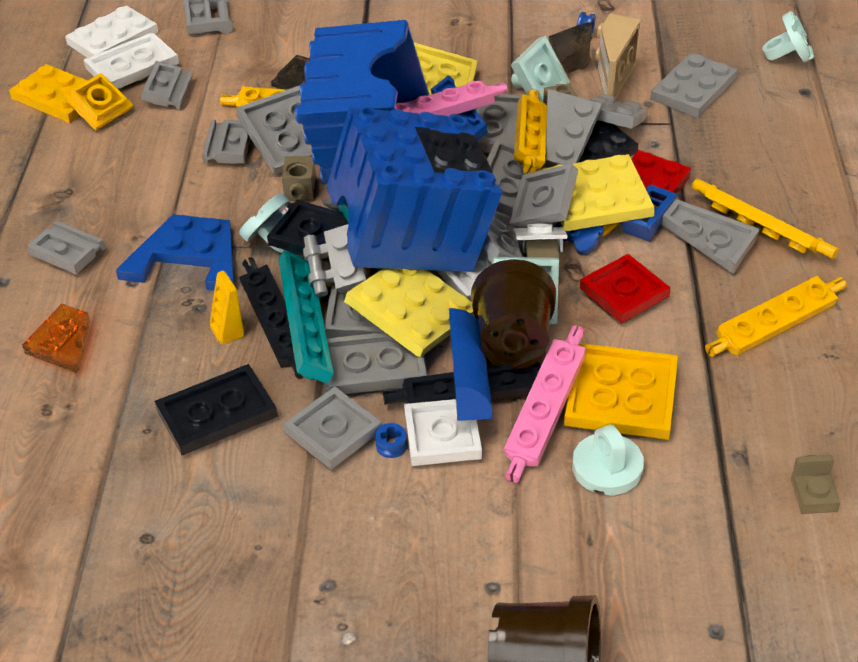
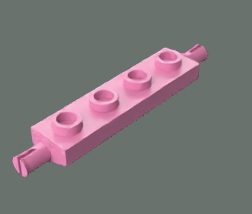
[396,81,507,117]
[504,325,586,483]

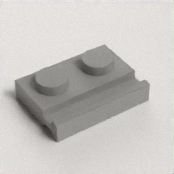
[141,61,193,110]
[202,120,250,164]
[27,221,105,274]

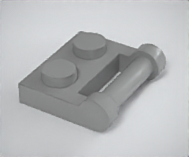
[183,0,233,34]

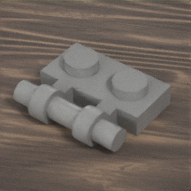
[303,224,368,297]

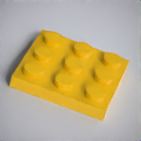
[564,343,678,440]

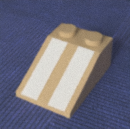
[595,13,641,101]

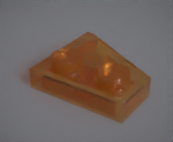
[22,303,90,373]

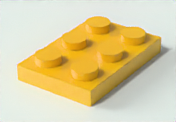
[9,64,103,123]

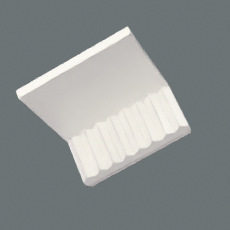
[513,223,567,253]

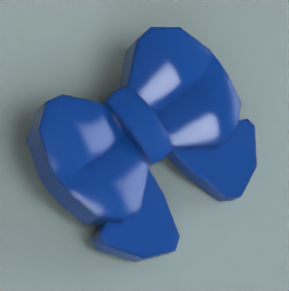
[554,221,604,255]

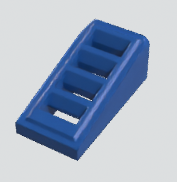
[622,185,677,242]

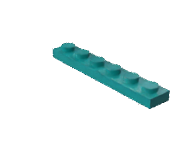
[278,250,334,383]

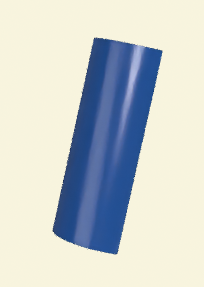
[449,308,493,421]

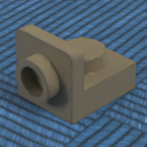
[791,455,840,514]

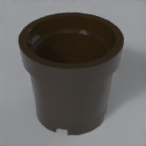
[471,259,556,369]
[488,595,601,662]

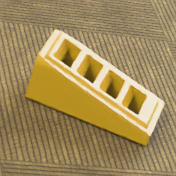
[210,271,244,344]

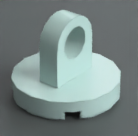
[762,11,814,63]
[239,193,290,253]
[572,424,644,496]

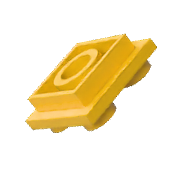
[63,73,134,131]

